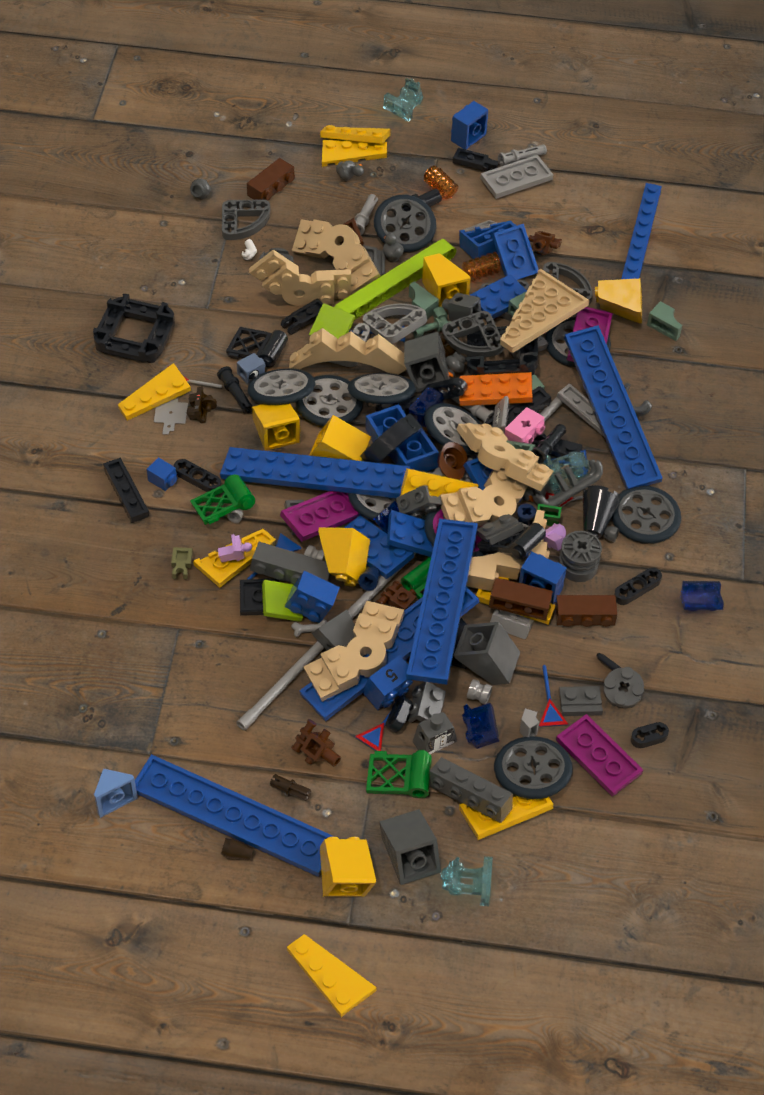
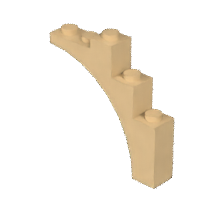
[289,328,407,375]
[467,510,550,591]

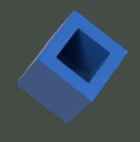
[147,457,177,491]

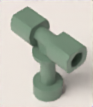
[413,307,452,338]

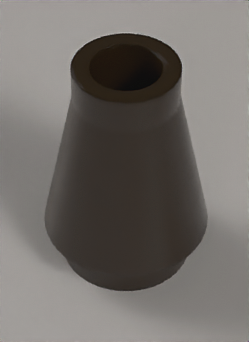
[221,837,254,860]

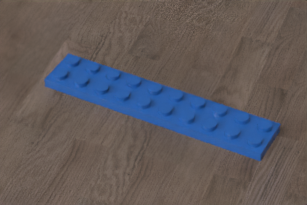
[564,325,663,489]
[220,447,410,498]
[406,519,478,685]
[299,587,479,722]
[135,754,334,877]

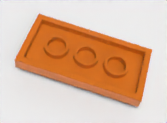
[459,372,533,406]

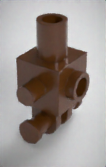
[528,231,562,255]
[375,580,417,611]
[291,719,341,767]

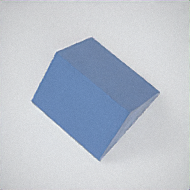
[94,769,138,818]

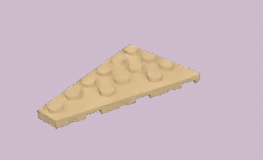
[500,269,589,353]

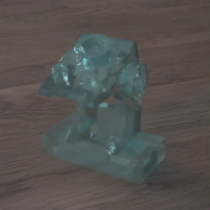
[383,78,423,122]
[543,451,590,494]
[441,856,493,906]

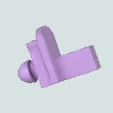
[544,523,566,551]
[218,534,252,563]

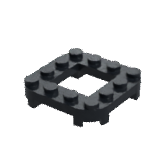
[93,294,175,363]
[466,326,539,375]

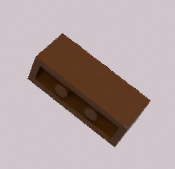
[247,158,295,200]
[489,577,553,621]
[555,595,618,627]

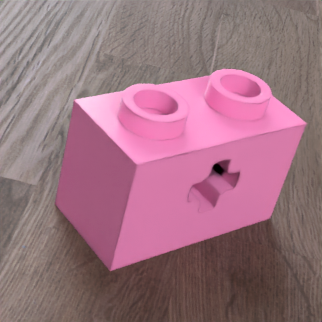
[504,407,545,444]

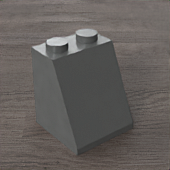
[404,332,450,393]
[454,622,520,685]
[379,809,441,885]

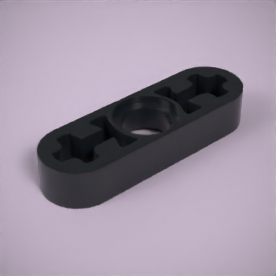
[422,378,468,402]
[174,459,221,492]
[614,568,662,605]

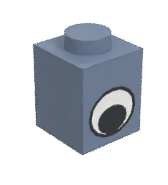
[237,353,266,385]

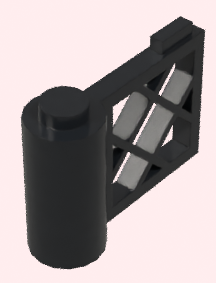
[226,327,288,367]
[477,523,546,560]

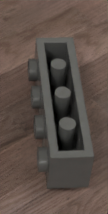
[250,542,330,584]
[430,757,513,823]

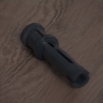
[217,366,253,414]
[531,424,567,463]

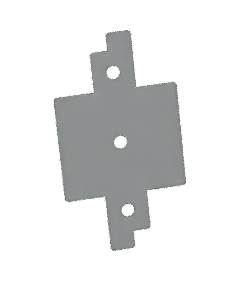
[154,397,188,434]

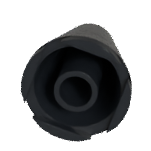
[583,485,620,539]

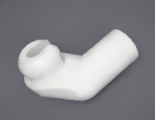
[242,239,257,260]

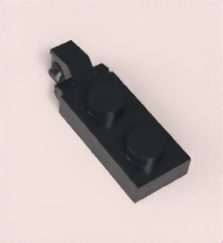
[453,148,499,171]

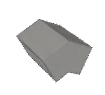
[519,708,540,737]

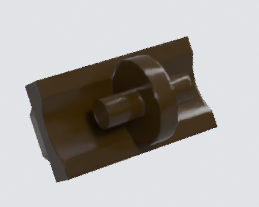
[186,386,217,423]

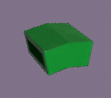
[537,504,562,526]

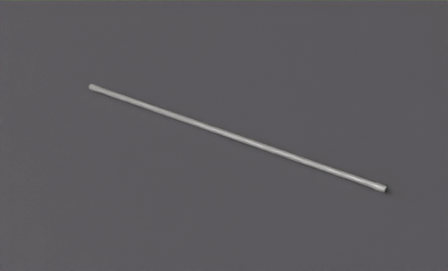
[236,396,564,731]

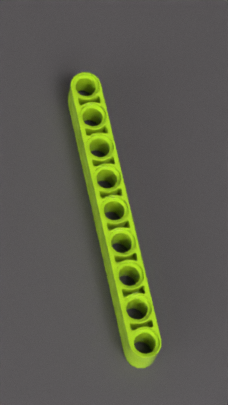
[334,239,457,320]

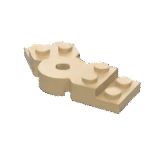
[292,219,381,294]
[249,250,351,306]
[456,423,554,491]
[439,468,528,528]
[303,601,405,701]

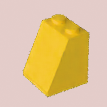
[422,253,471,307]
[595,278,642,323]
[252,403,300,451]
[309,415,371,461]
[318,527,370,586]
[320,837,376,897]

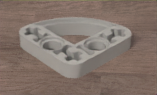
[363,304,427,344]

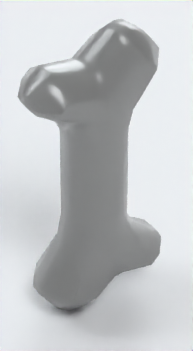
[291,619,327,637]

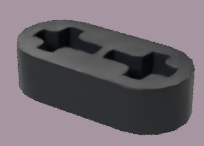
[385,695,412,733]
[630,722,669,748]

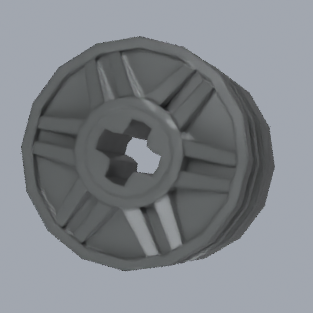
[558,531,602,582]

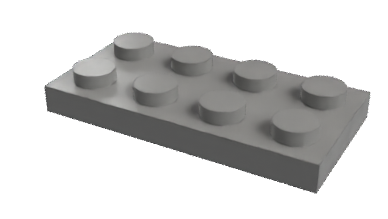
[480,155,553,199]

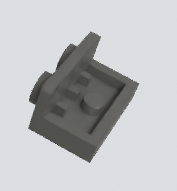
[396,485,442,518]
[407,682,446,723]

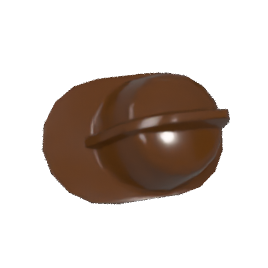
[437,442,467,480]

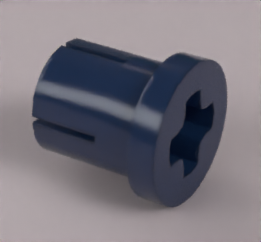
[517,504,536,526]
[358,566,380,591]

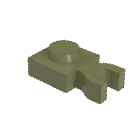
[171,547,193,579]

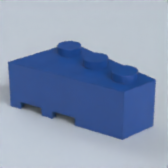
[459,221,516,263]

